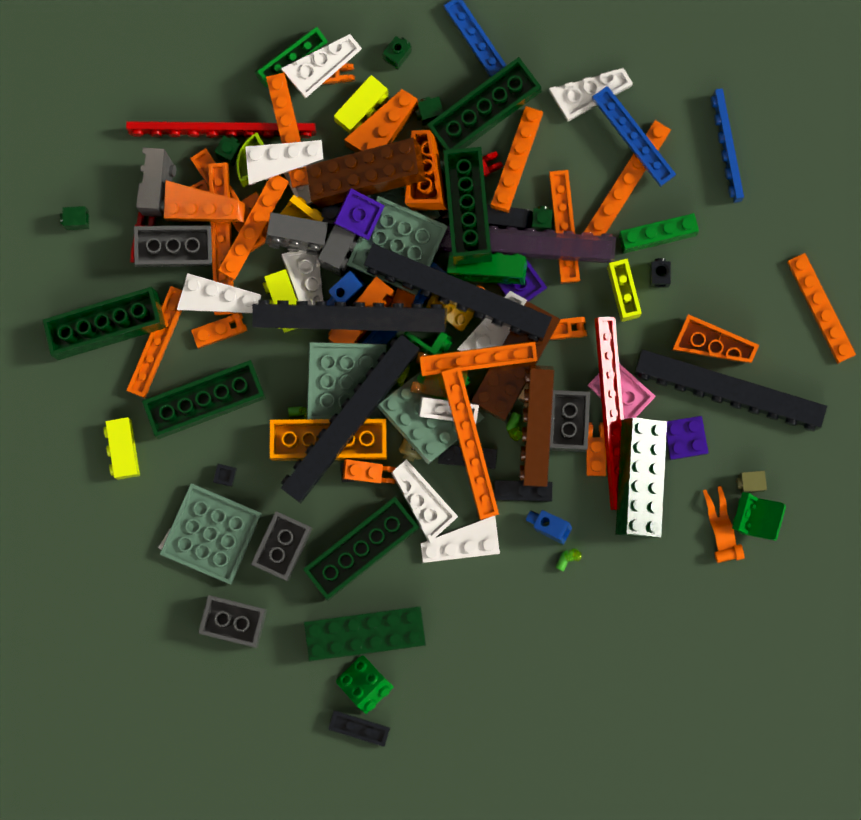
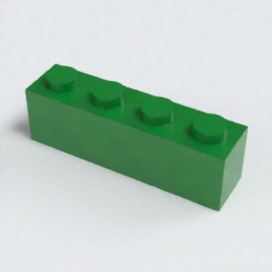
[254,27,328,87]
[618,213,699,254]
[447,252,527,285]

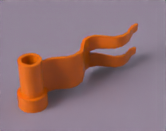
[702,486,745,563]

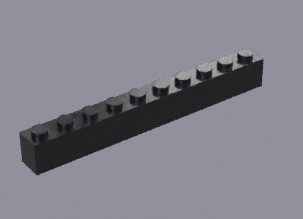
[364,244,552,342]
[252,300,447,332]
[281,335,420,504]
[634,349,827,432]

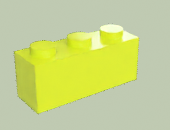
[334,75,389,134]
[607,259,642,322]
[263,269,297,333]
[103,417,140,480]

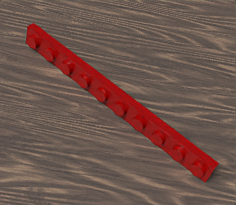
[126,121,316,138]
[595,317,624,510]

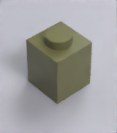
[736,471,767,494]

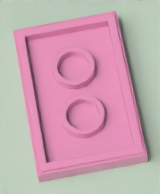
[587,363,656,419]

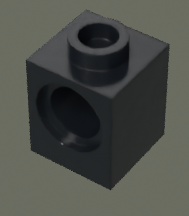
[650,258,671,288]

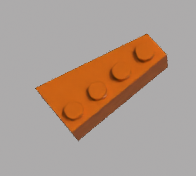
[344,89,418,152]
[405,130,448,210]
[164,180,245,222]
[328,276,395,343]
[671,314,759,364]

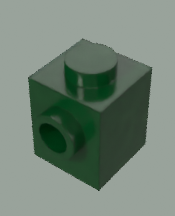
[383,36,411,69]
[415,96,444,125]
[215,136,241,166]
[60,206,89,230]
[531,206,553,233]

